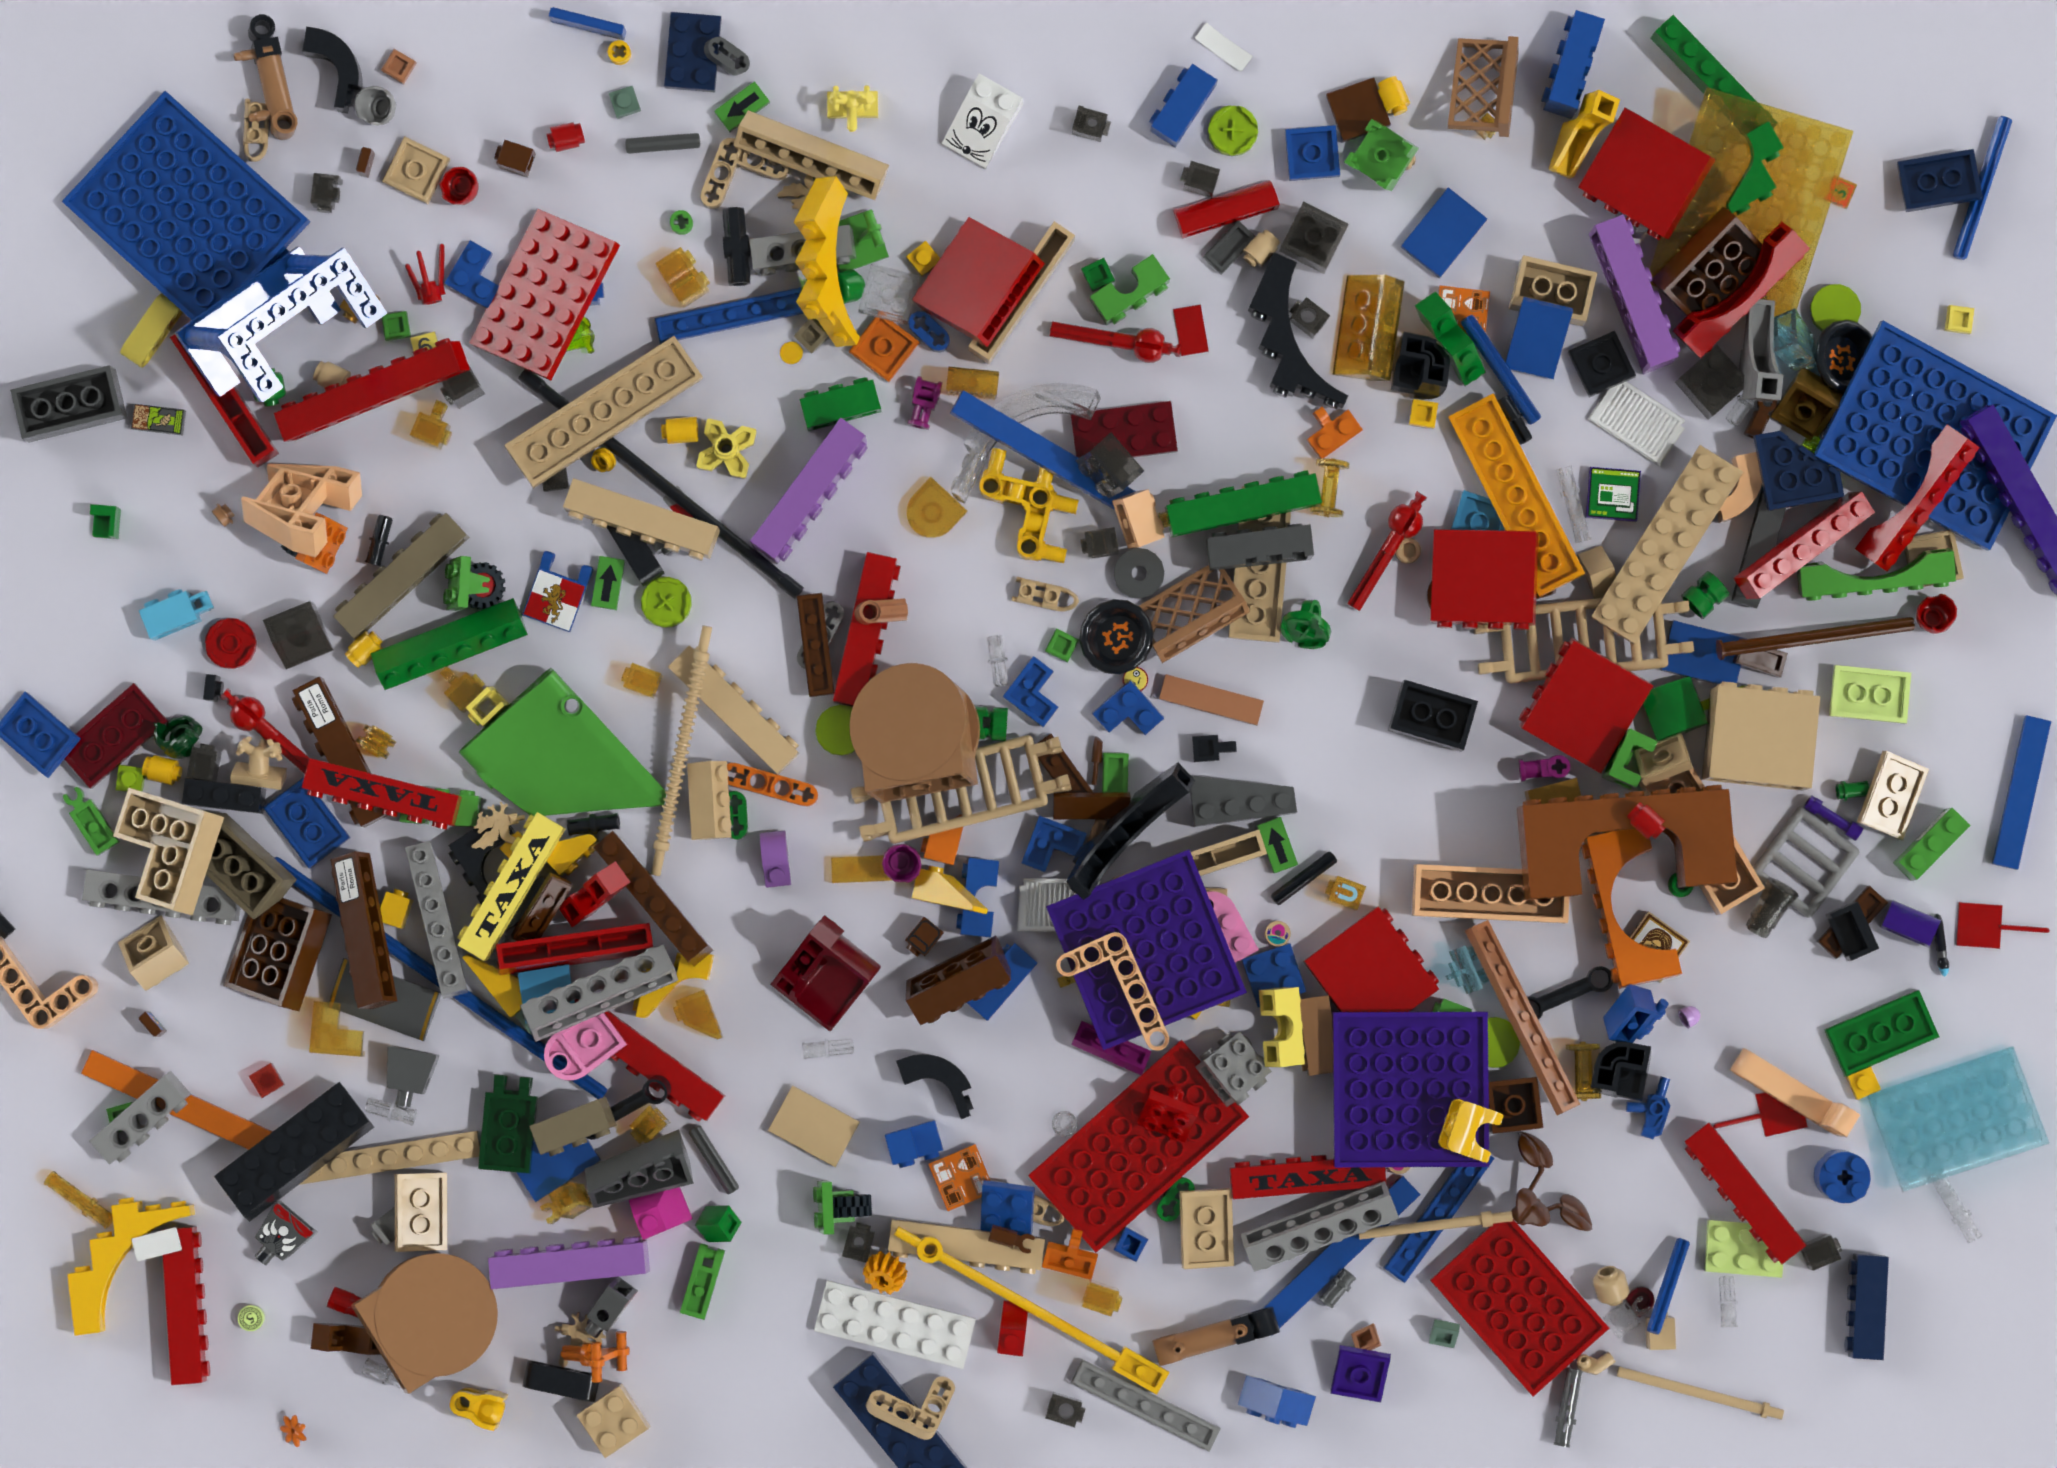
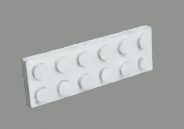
[814,1280,976,1369]

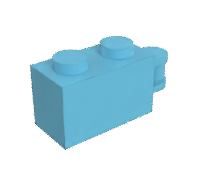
[138,589,214,641]

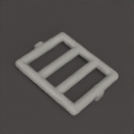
[1753,807,1859,918]

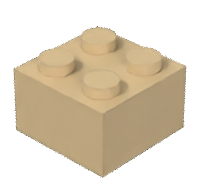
[576,1384,651,1458]

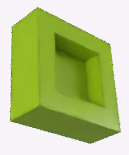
[115,765,145,792]

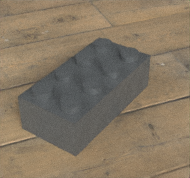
[10,365,127,443]

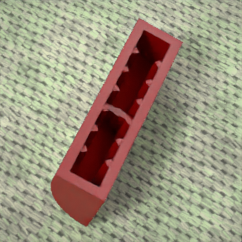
[1173,180,1280,239]

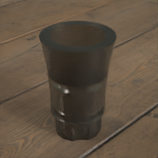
[1746,877,1799,938]

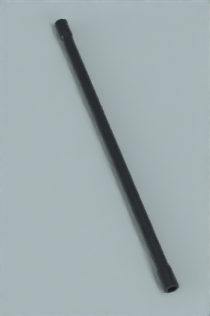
[518,369,804,599]

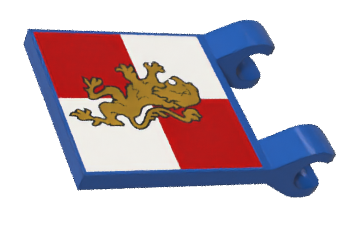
[522,551,593,632]

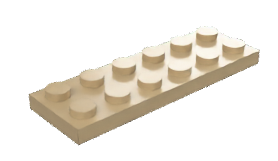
[1228,486,1291,643]

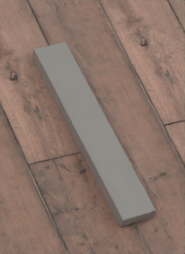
[1071,1359,1221,1452]

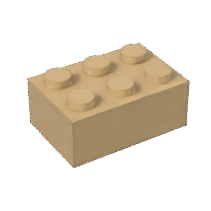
[1509,255,1597,326]

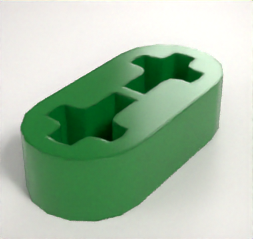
[729,791,748,840]
[1157,1177,1195,1222]

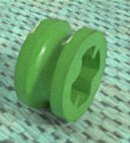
[670,210,693,235]

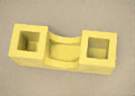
[1259,987,1305,1067]

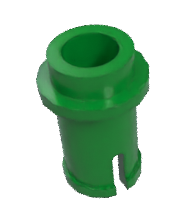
[1835,781,1869,801]

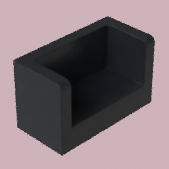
[1825,902,1879,961]

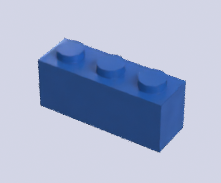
[1149,63,1218,148]
[967,943,1037,1021]

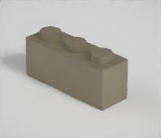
[529,1097,617,1157]

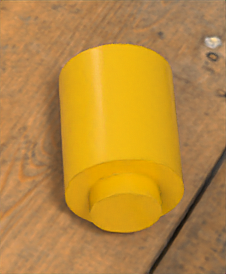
[661,417,699,444]

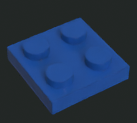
[1285,125,1340,181]
[1241,943,1306,1008]
[980,1180,1035,1235]

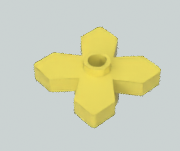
[696,419,757,479]

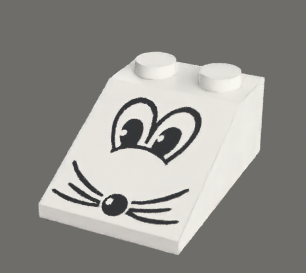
[942,73,1023,169]

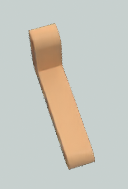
[1056,932,1169,1051]
[0,936,98,1029]
[1730,1048,1860,1137]

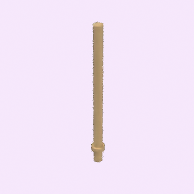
[1617,1367,1784,1420]

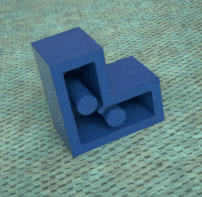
[885,1120,944,1168]
[1238,1375,1316,1428]

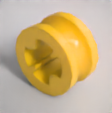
[608,40,631,65]

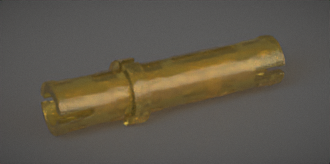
[44,1171,113,1229]

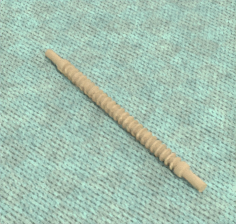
[650,625,712,876]

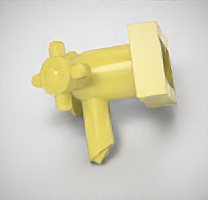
[827,85,878,132]

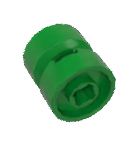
[1681,571,1730,619]
[975,706,1008,741]

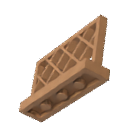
[1448,36,1519,137]
[1139,565,1250,663]

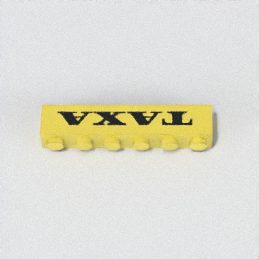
[457,812,566,961]

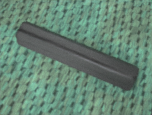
[625,133,700,154]
[689,1125,739,1194]

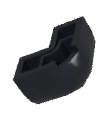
[1391,332,1450,400]
[1591,1042,1651,1101]

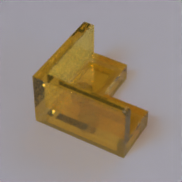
[309,1001,365,1057]

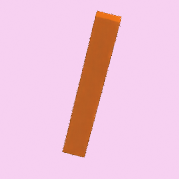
[81,1050,273,1150]

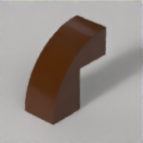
[311,1323,381,1355]

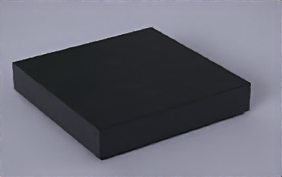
[1568,331,1636,398]

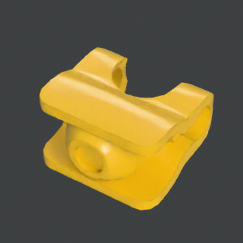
[1438,1099,1504,1163]
[449,1387,508,1431]

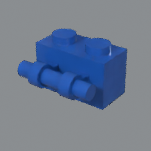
[1603,984,1669,1043]

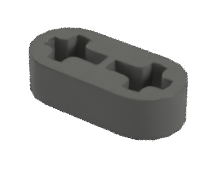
[704,37,750,75]

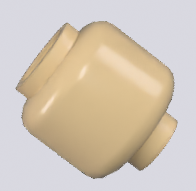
[1593,1266,1629,1306]

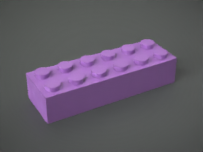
[1589,214,1680,375]
[750,418,868,564]
[488,1236,650,1289]

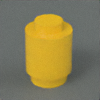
[1378,76,1410,116]
[345,631,383,668]
[142,755,182,785]

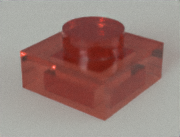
[249,1063,285,1098]

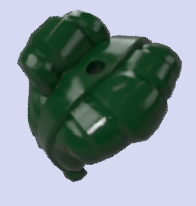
[153,715,203,759]

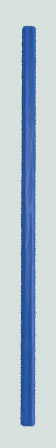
[275,857,607,1099]

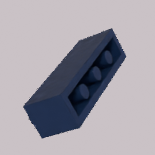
[1844,1254,1889,1360]

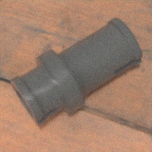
[1320,1268,1356,1308]

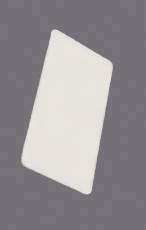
[132,1227,182,1262]

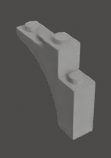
[1738,299,1784,402]

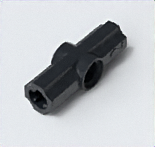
[722,207,751,286]

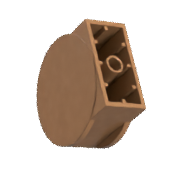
[850,663,980,803]
[351,1253,498,1394]

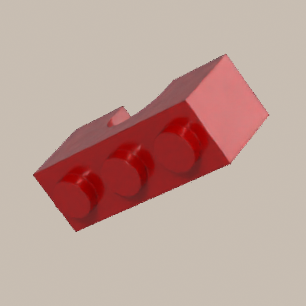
[559,861,630,927]

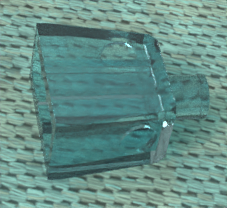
[1774,308,1817,371]

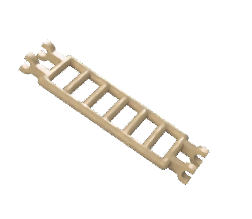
[1474,598,1694,684]
[851,735,1072,844]

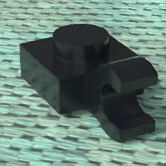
[1192,735,1237,763]

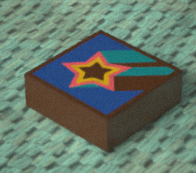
[139,1012,167,1037]

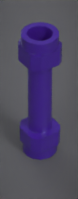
[1804,795,1864,841]

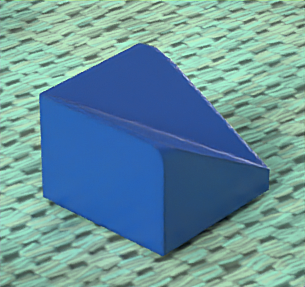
[1114,1227,1148,1262]

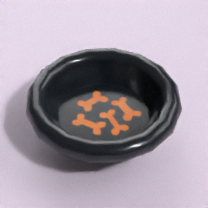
[1815,320,1872,394]
[1079,599,1154,674]

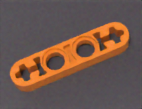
[727,763,818,807]

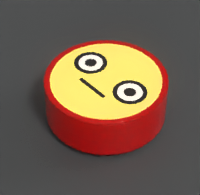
[1123,667,1148,691]

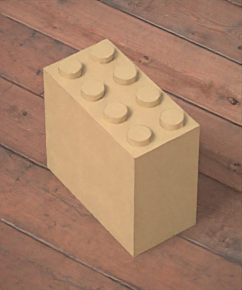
[1701,682,1820,791]

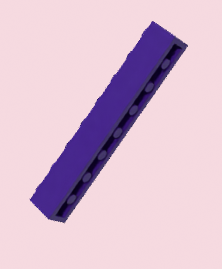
[1959,405,2057,595]

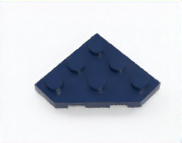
[1753,431,1844,511]

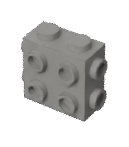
[1195,1031,1272,1107]

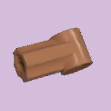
[854,598,908,625]

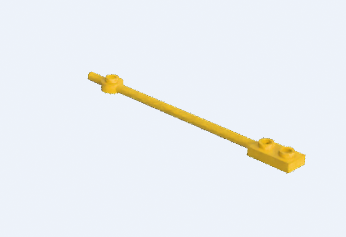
[894,1226,1170,1395]

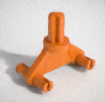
[560,1331,630,1383]

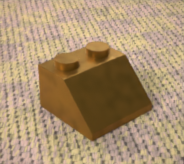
[1771,366,1843,443]

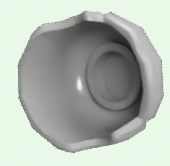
[354,86,396,126]

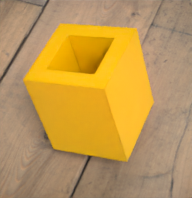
[380,888,414,929]

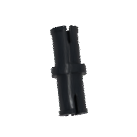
[567,813,620,836]

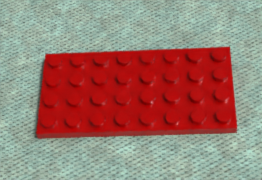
[1028,1040,1249,1253]

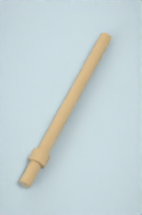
[1359,1211,1513,1240]

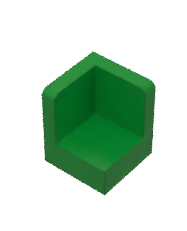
[90,504,121,539]
[695,1205,742,1242]

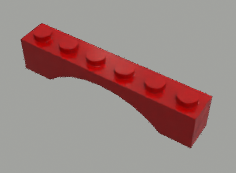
[1673,221,1810,358]
[1855,424,1980,572]

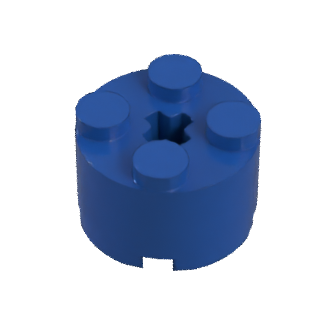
[1814,1150,1871,1203]

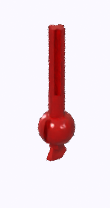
[1050,321,1181,363]
[1347,491,1427,611]
[219,688,309,774]

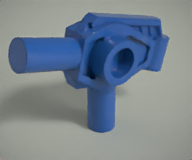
[1626,1076,1671,1139]

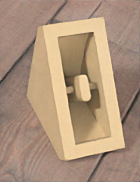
[1577,546,1616,598]

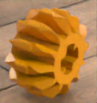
[863,1251,908,1295]

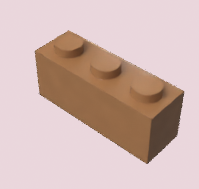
[1300,995,1333,1076]

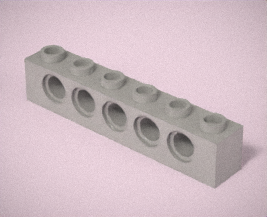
[405,841,468,999]
[82,870,241,925]
[520,944,678,1042]
[1241,1181,1399,1272]

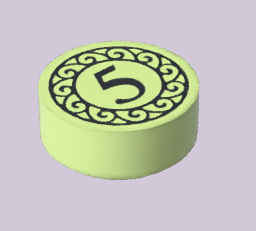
[238,1305,265,1331]

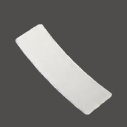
[1195,23,1253,71]

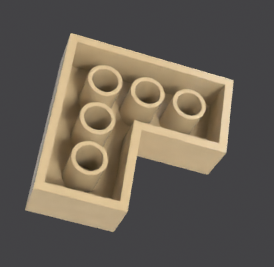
[113,788,224,916]

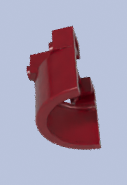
[770,915,881,1031]

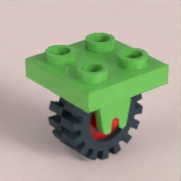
[443,556,506,611]
[813,1180,872,1235]

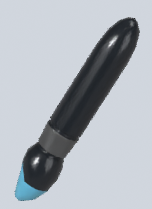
[1934,914,1949,977]

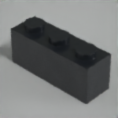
[182,778,266,814]

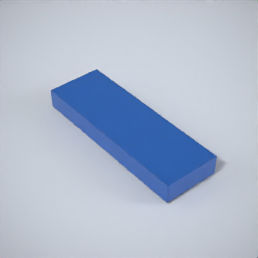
[549,7,626,40]

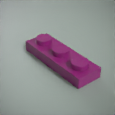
[1071,1021,1152,1076]

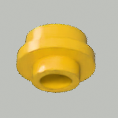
[591,447,616,472]

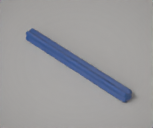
[1953,116,2012,260]

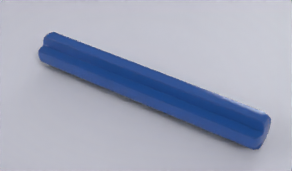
[1647,1238,1690,1335]

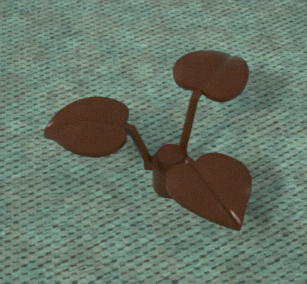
[1511,1132,1593,1231]

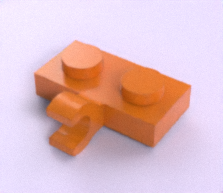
[1307,407,1363,460]
[1042,1229,1098,1280]

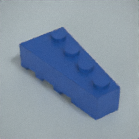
[1541,10,1605,119]

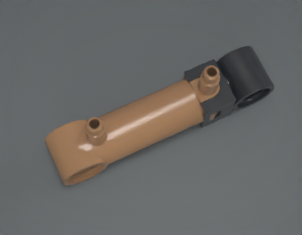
[234,14,298,140]
[1152,1307,1280,1366]

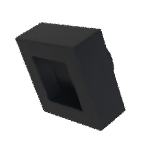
[203,674,224,702]

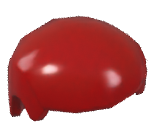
[440,167,479,205]
[1916,594,1957,634]

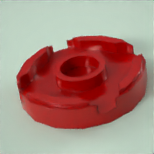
[205,618,257,669]

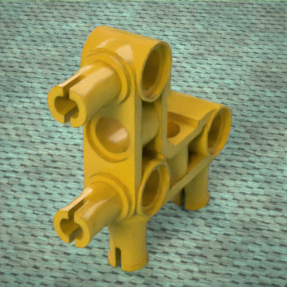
[979,448,1079,563]

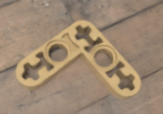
[700,138,789,209]
[866,1376,955,1440]

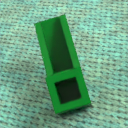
[1726,121,1784,215]
[1415,291,1486,386]

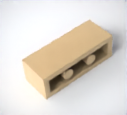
[687,761,732,840]

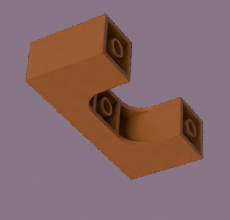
[1517,785,1738,900]

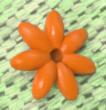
[280,1415,307,1447]

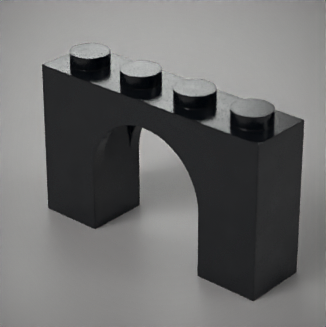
[448,825,546,931]

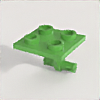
[838,209,889,271]

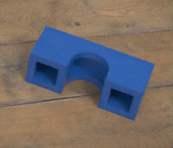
[956,858,999,938]

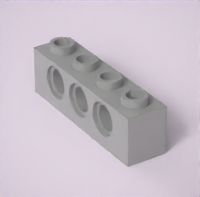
[749,225,856,276]
[89,1071,191,1164]

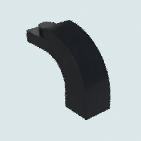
[302,26,363,113]
[896,1054,974,1119]

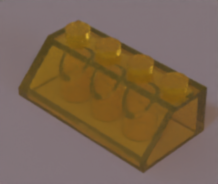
[1333,275,1405,381]

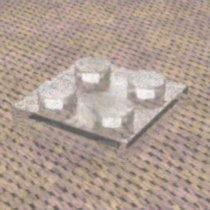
[858,263,920,325]

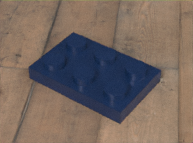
[664,12,722,92]
[1897,149,1983,212]

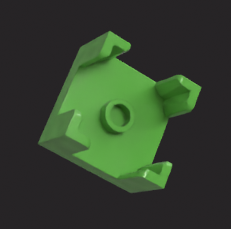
[1344,119,1419,191]
[1602,728,1658,790]

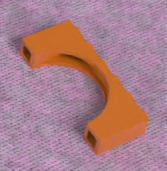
[1581,829,1682,989]

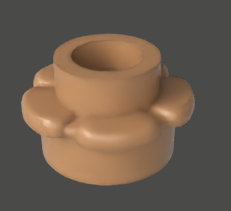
[212,504,235,527]

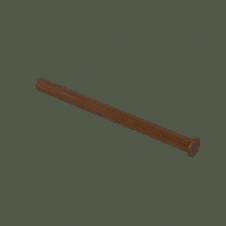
[1716,617,1915,660]

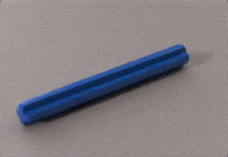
[1461,315,1541,425]

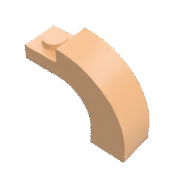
[1717,452,1762,523]

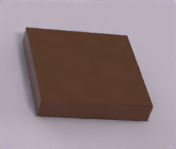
[1326,78,1391,142]

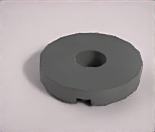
[1114,548,1165,599]

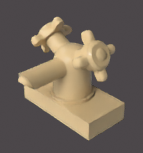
[230,736,287,790]

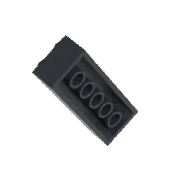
[214,1082,374,1222]

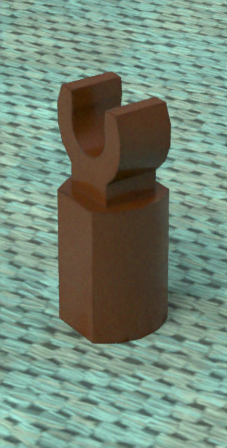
[1744,401,1777,439]
[988,1224,1035,1253]

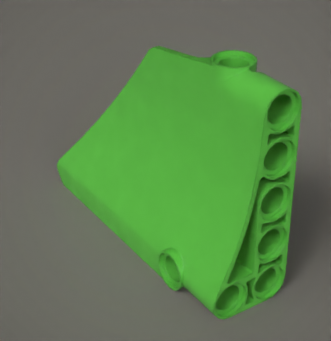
[459,668,666,816]

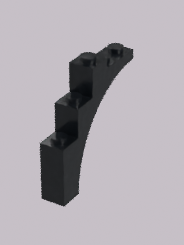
[1248,252,1348,409]
[1066,762,1195,900]

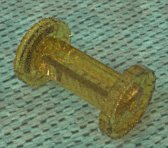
[1310,458,1350,518]
[1566,1041,1601,1101]

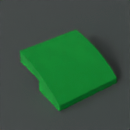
[1643,677,1709,741]

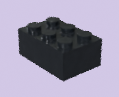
[1388,679,1478,752]

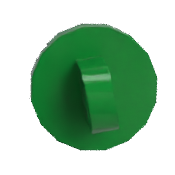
[1280,600,1331,649]

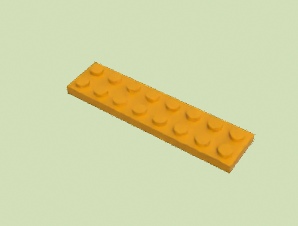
[1448,393,1586,597]

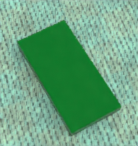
[1824,990,1939,1077]

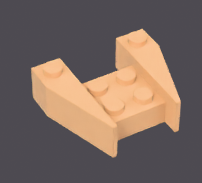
[241,464,362,557]

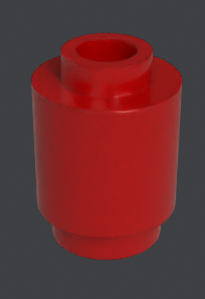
[546,122,585,152]
[1627,802,1665,840]

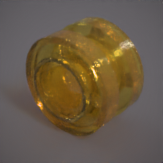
[355,724,397,759]

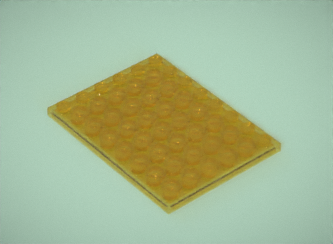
[1649,87,1853,327]

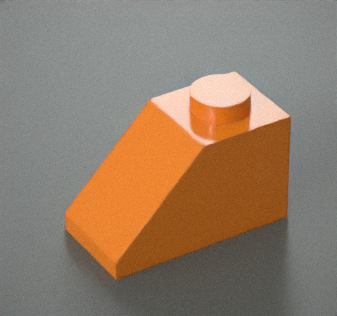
[920,814,963,866]

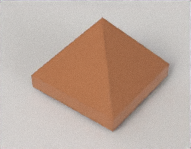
[1351,1323,1382,1350]

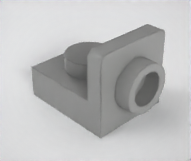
[371,1206,395,1245]

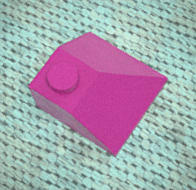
[629,1187,693,1240]

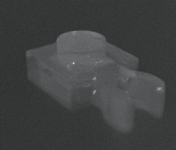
[1603,1296,1650,1339]

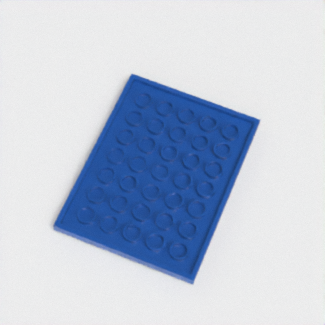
[62,91,310,320]
[1814,320,2057,551]

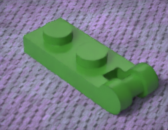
[680,1243,725,1320]

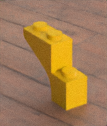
[1549,90,1620,179]
[499,831,599,876]
[632,952,714,1018]

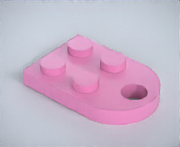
[1207,891,1259,963]
[544,1013,627,1080]

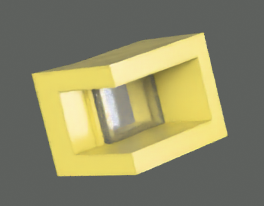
[466,686,509,726]

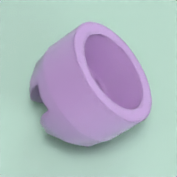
[1678,1006,1700,1029]

